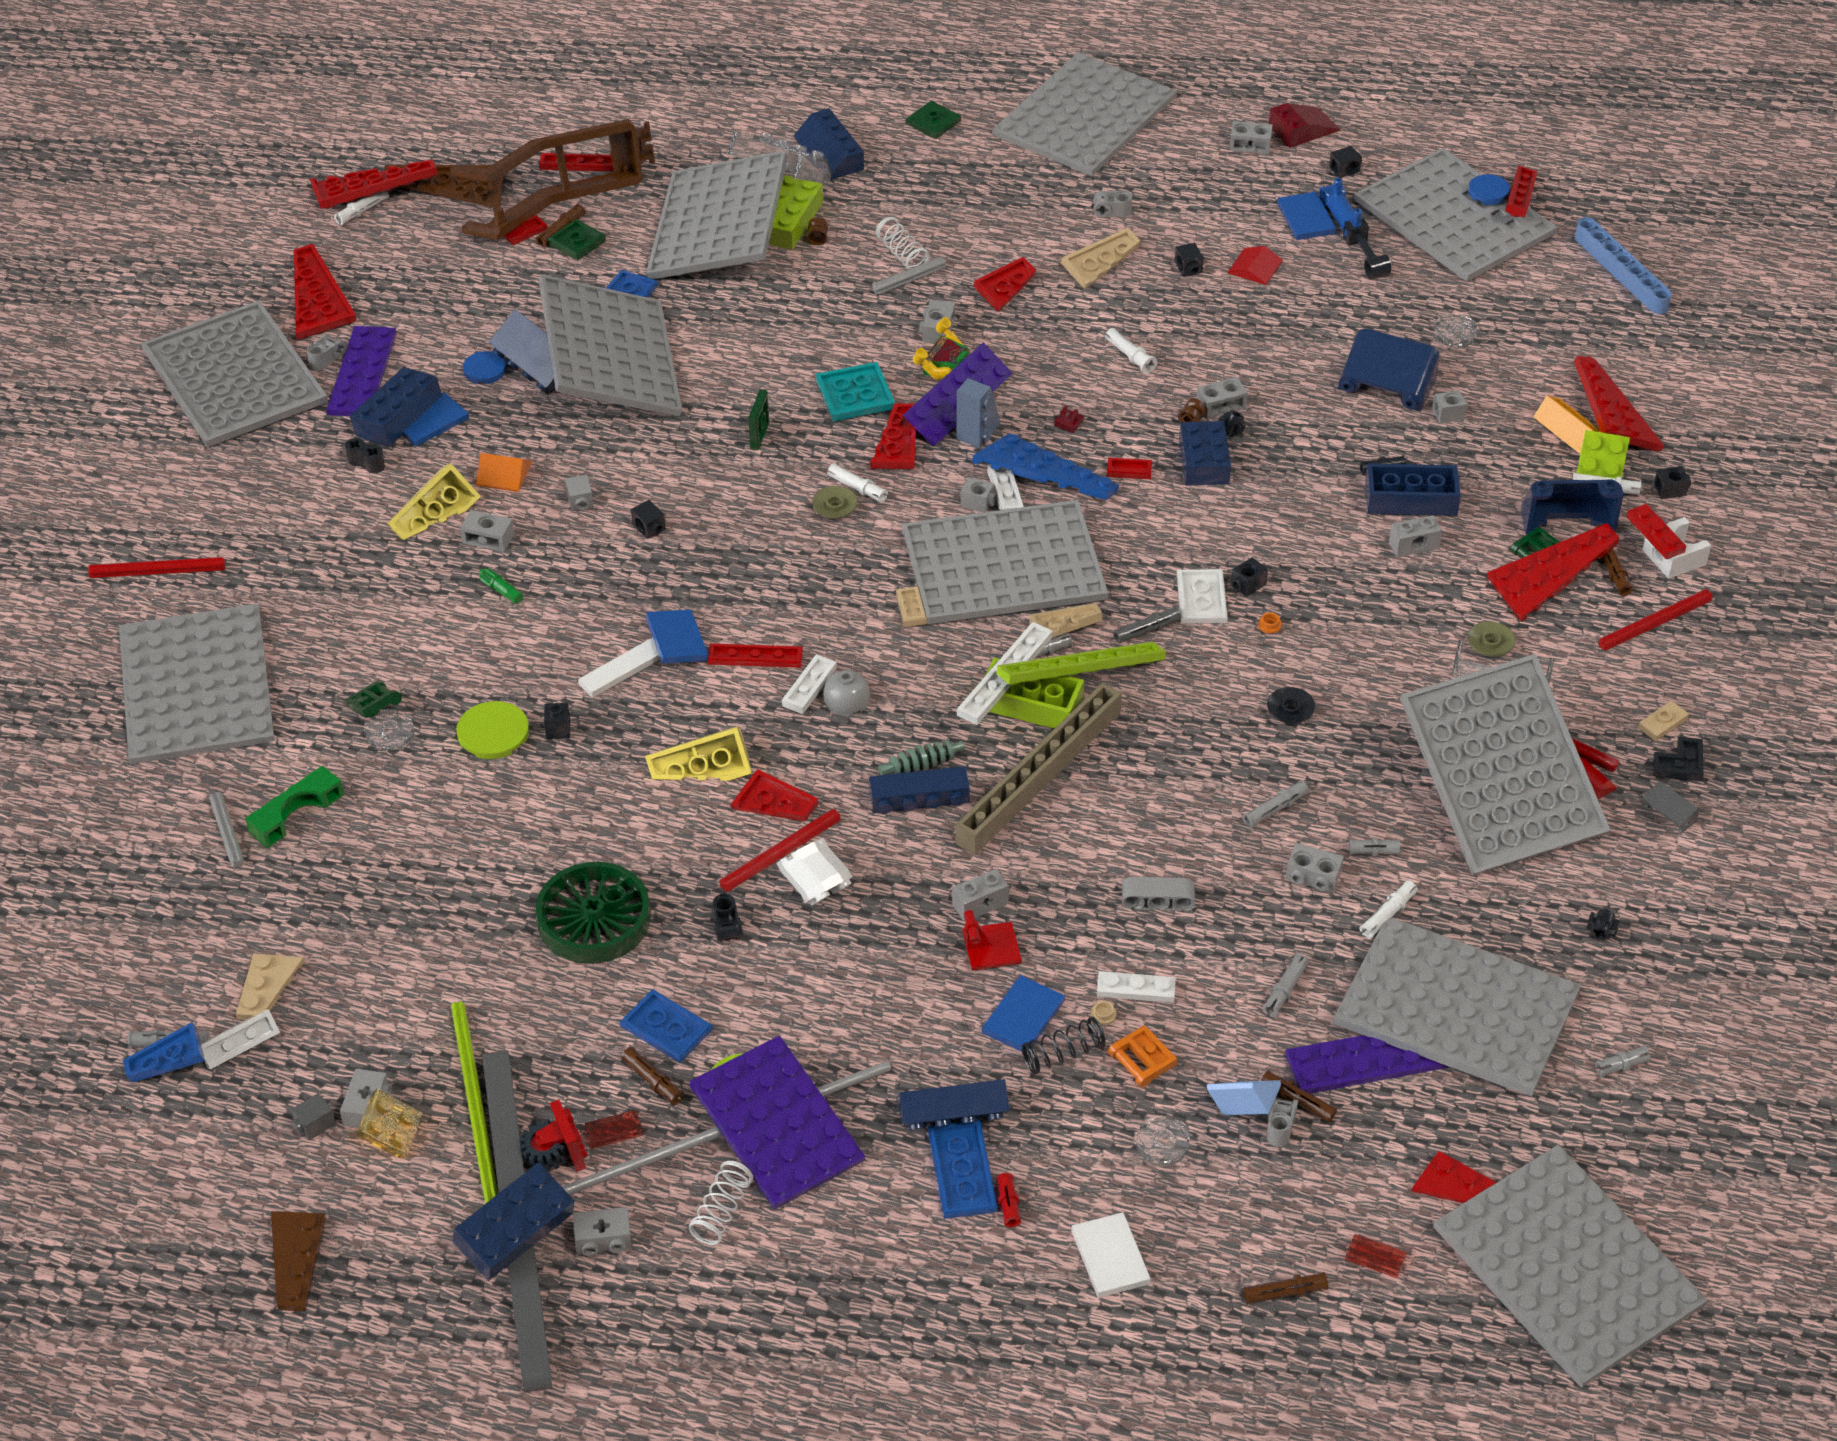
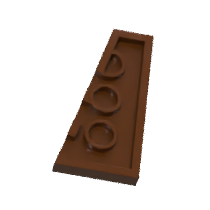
[271,1211,326,1312]

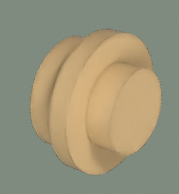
[1090,1001,1116,1025]

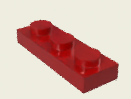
[1626,504,1687,560]

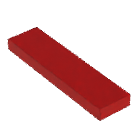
[539,153,613,172]
[708,643,803,668]

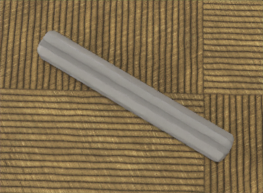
[872,257,946,295]
[209,792,244,868]

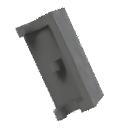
[1642,781,1698,834]

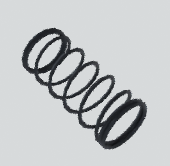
[1022,1016,1106,1074]

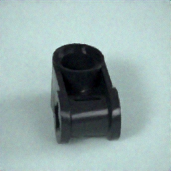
[713,893,743,943]

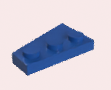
[123,1022,205,1082]

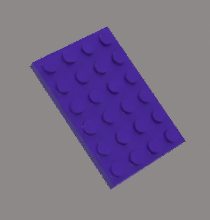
[689,1035,866,1210]

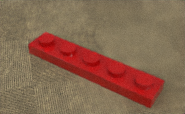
[1505,165,1538,218]

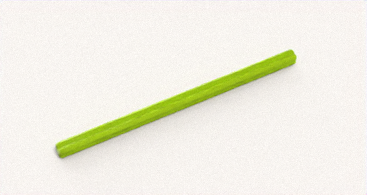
[451,1001,498,1204]

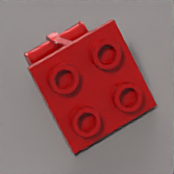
[962,910,1022,971]

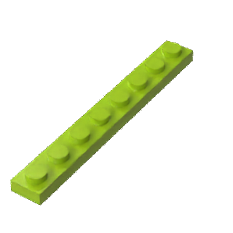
[996,642,1166,685]

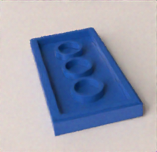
[928,1120,998,1219]

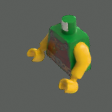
[913,317,970,380]

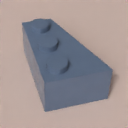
[957,378,1001,448]

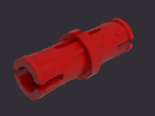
[996,1173,1021,1228]

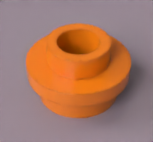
[1258,612,1282,634]

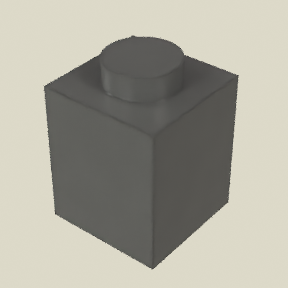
[291,1093,336,1141]

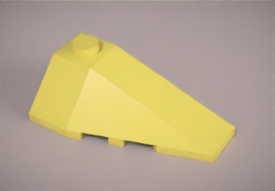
[387,463,481,540]
[645,726,752,781]

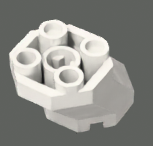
[776,838,852,906]

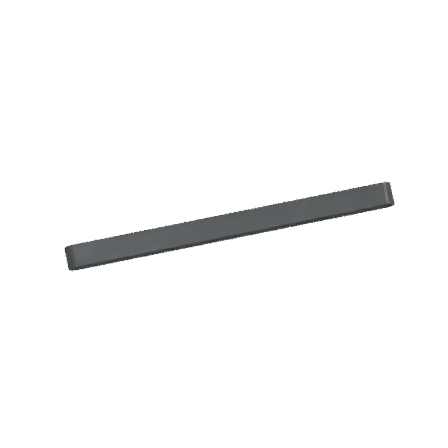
[482,1050,553,1393]

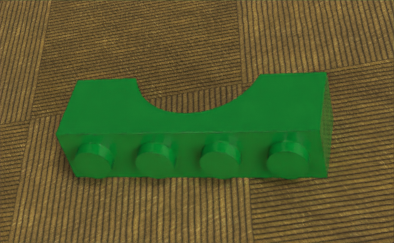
[245,765,344,848]

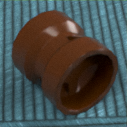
[807,217,828,245]
[1178,398,1207,422]

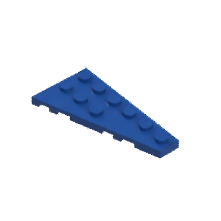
[972,433,1119,500]

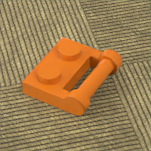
[1107,1025,1177,1088]

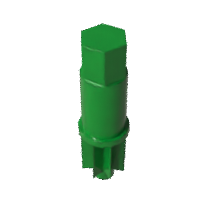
[479,568,524,604]

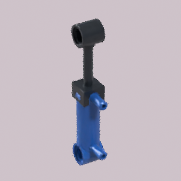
[1319,178,1391,279]

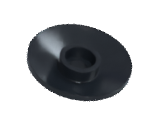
[1267,687,1315,724]

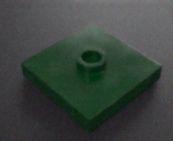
[906,100,961,139]
[548,219,606,261]
[748,389,770,451]

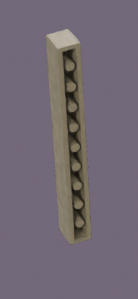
[956,682,1122,855]

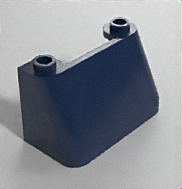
[1338,328,1440,412]
[1521,479,1624,535]

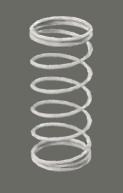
[876,217,929,269]
[689,1161,753,1245]

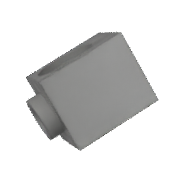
[1432,390,1468,423]
[565,475,594,511]
[961,477,996,513]

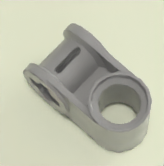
[1093,190,1132,217]
[307,334,346,371]
[1266,1098,1298,1147]

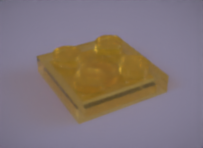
[357,1089,422,1159]

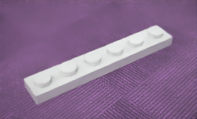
[957,622,1053,725]

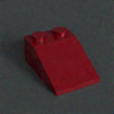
[1269,103,1340,148]

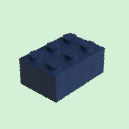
[1179,421,1231,486]

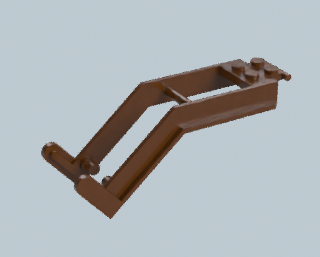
[450,119,655,240]

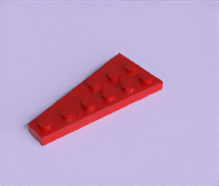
[310,160,438,209]
[293,244,357,340]
[1574,355,1664,452]
[1487,523,1619,622]

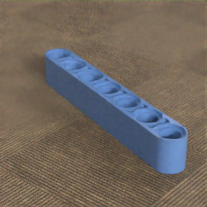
[1575,217,1672,314]

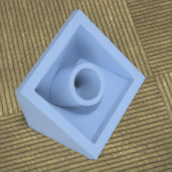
[1207,1080,1281,1115]

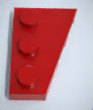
[973,256,1036,312]
[730,769,819,821]

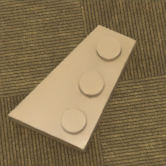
[1029,603,1102,638]
[236,954,305,1020]

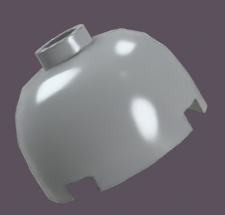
[823,670,871,716]

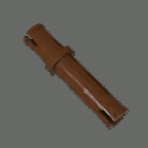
[535,204,586,247]
[1602,549,1633,596]
[621,1047,684,1106]
[1261,1070,1337,1123]
[1243,1272,1328,1305]

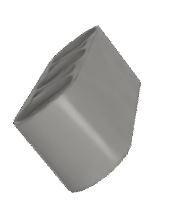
[1122,877,1195,911]

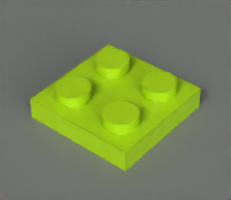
[1577,430,1630,479]

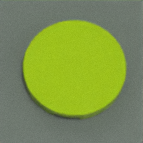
[456,701,529,759]

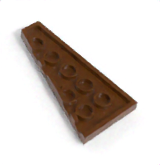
[384,165,505,208]

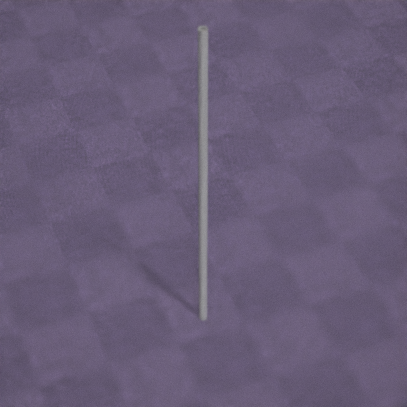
[562,1061,891,1195]

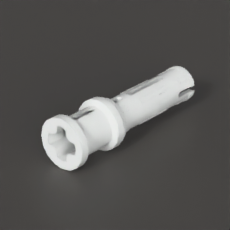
[1105,328,1157,374]

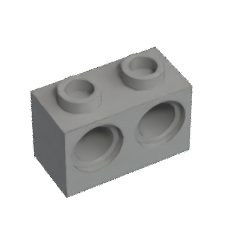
[1229,121,1273,154]
[1197,377,1248,419]
[1286,843,1344,893]

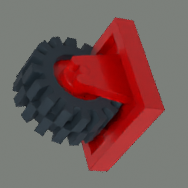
[520,1099,588,1172]

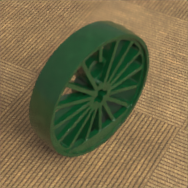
[535,862,651,964]

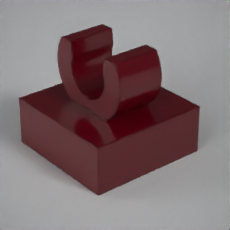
[1054,405,1084,433]

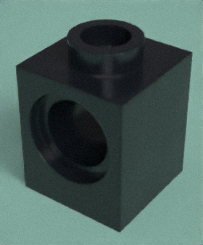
[1329,146,1362,178]
[1174,243,1204,277]
[1653,466,1691,500]
[631,500,666,539]
[1231,557,1268,597]
[544,703,571,740]

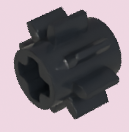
[1218,410,1246,437]
[1586,909,1620,940]

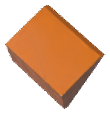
[476,453,532,492]

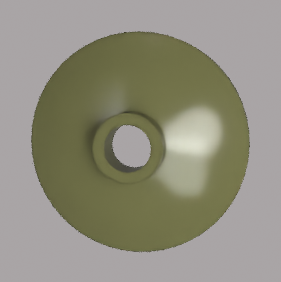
[813,486,857,519]
[1468,621,1515,657]

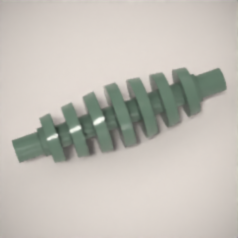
[878,740,965,775]

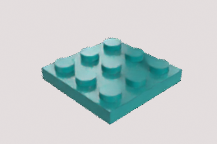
[815,362,895,422]

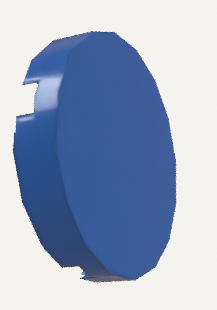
[1468,174,1510,205]
[463,351,506,384]

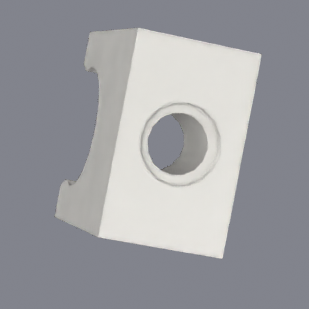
[1643,517,1711,579]

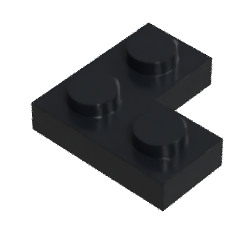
[1653,737,1704,781]

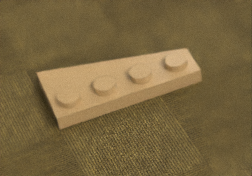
[1061,228,1140,289]

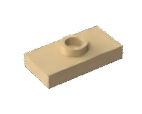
[896,586,927,627]
[1638,701,1689,741]

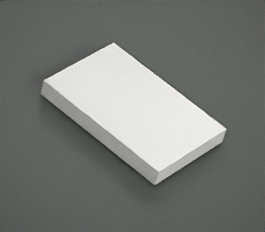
[1177,569,1227,623]
[1071,1213,1151,1298]

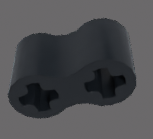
[345,438,385,474]

